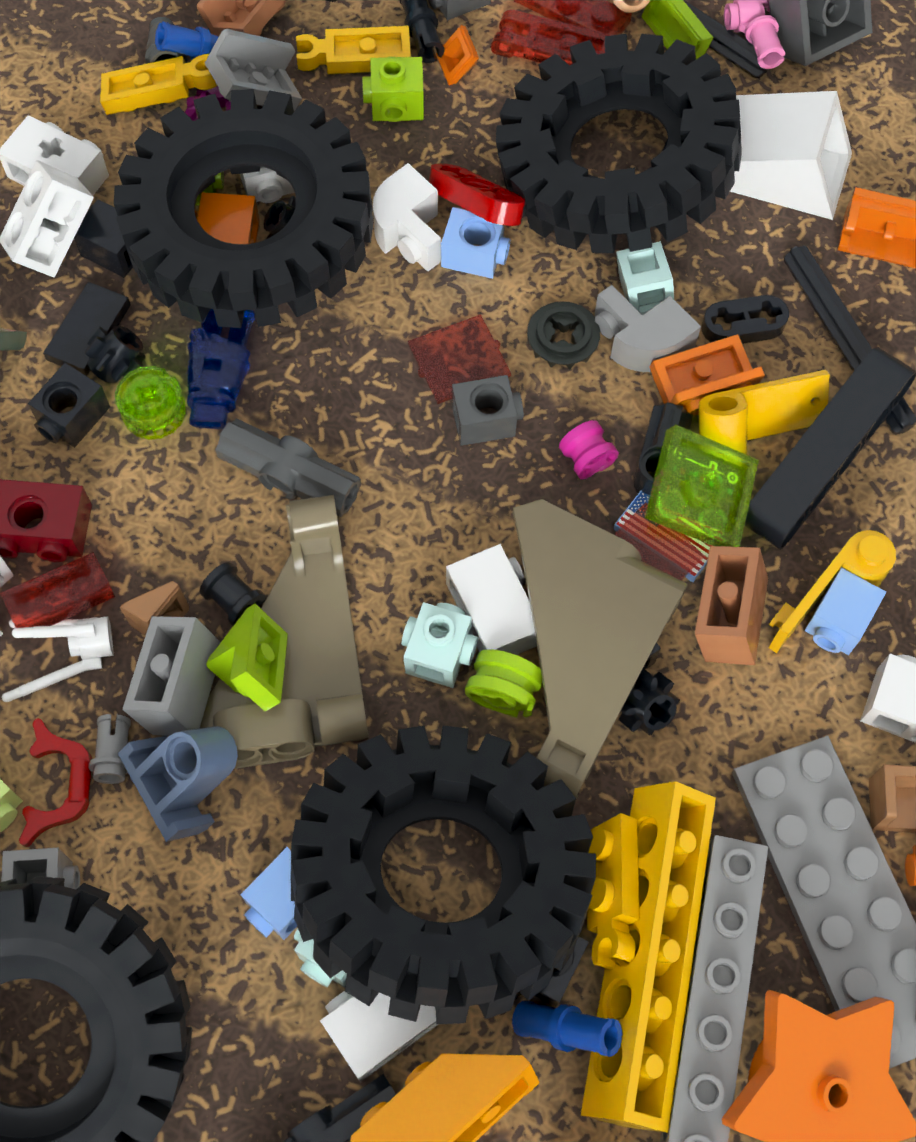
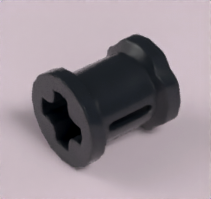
[199,562,266,626]

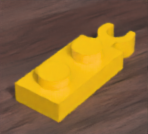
[296,26,411,74]
[100,54,217,115]
[587,813,639,970]

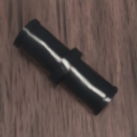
[399,0,444,63]

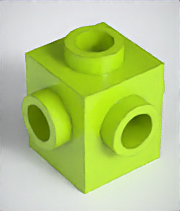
[362,57,424,122]

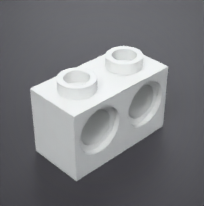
[0,160,94,278]

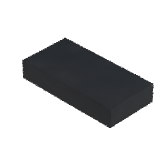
[43,282,131,376]

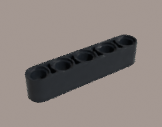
[740,346,916,550]

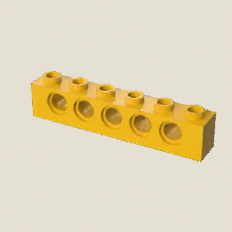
[581,781,716,1133]

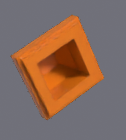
[436,25,479,85]

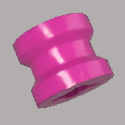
[559,420,619,479]

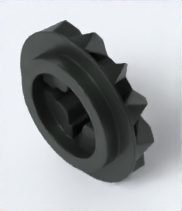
[527,301,600,369]

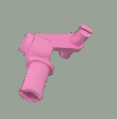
[724,0,785,69]

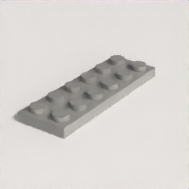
[731,736,916,1069]

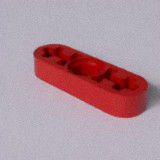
[429,163,525,226]

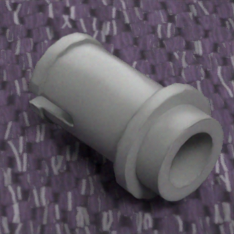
[89,714,131,784]

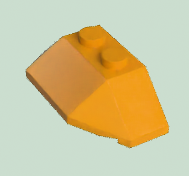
[350,1053,540,1142]

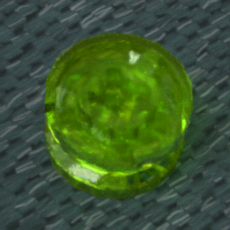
[115,366,186,440]

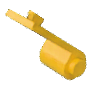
[699,370,830,466]
[768,530,896,653]

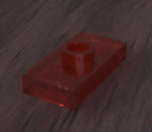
[0,552,115,639]

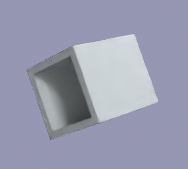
[730,91,852,220]

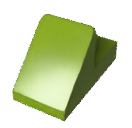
[206,604,288,711]

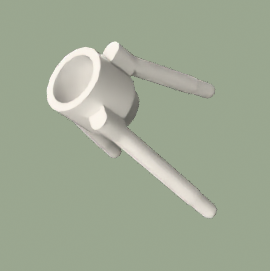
[2,616,114,702]

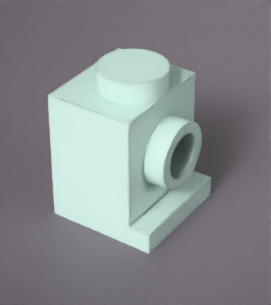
[616,241,674,315]

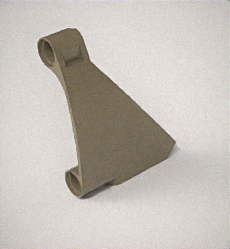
[200,495,369,769]
[512,499,688,799]

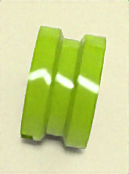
[465,649,543,718]

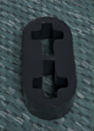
[702,295,789,344]

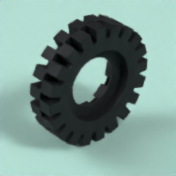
[496,34,742,253]
[114,89,373,328]
[290,725,596,1024]
[0,876,192,1142]

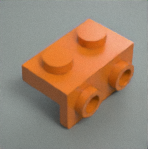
[649,334,765,417]

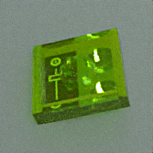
[645,424,759,547]

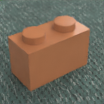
[695,546,768,665]

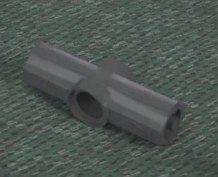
[215,418,361,517]

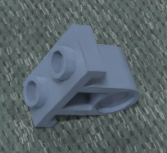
[118,726,238,842]

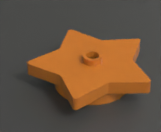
[722,990,916,1142]

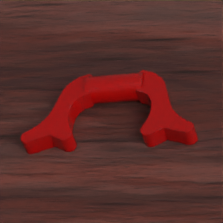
[19,718,92,847]

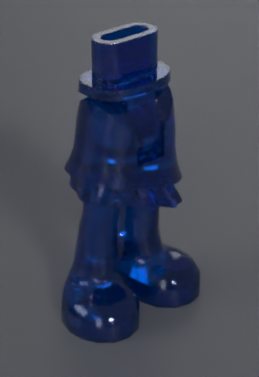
[186,309,256,429]

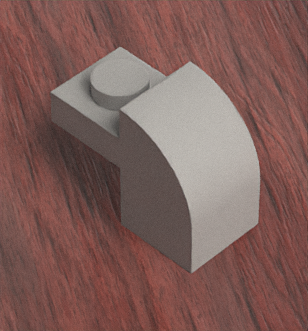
[594,285,701,372]

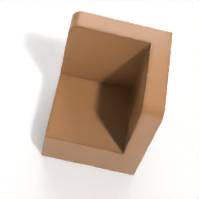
[869,764,916,833]

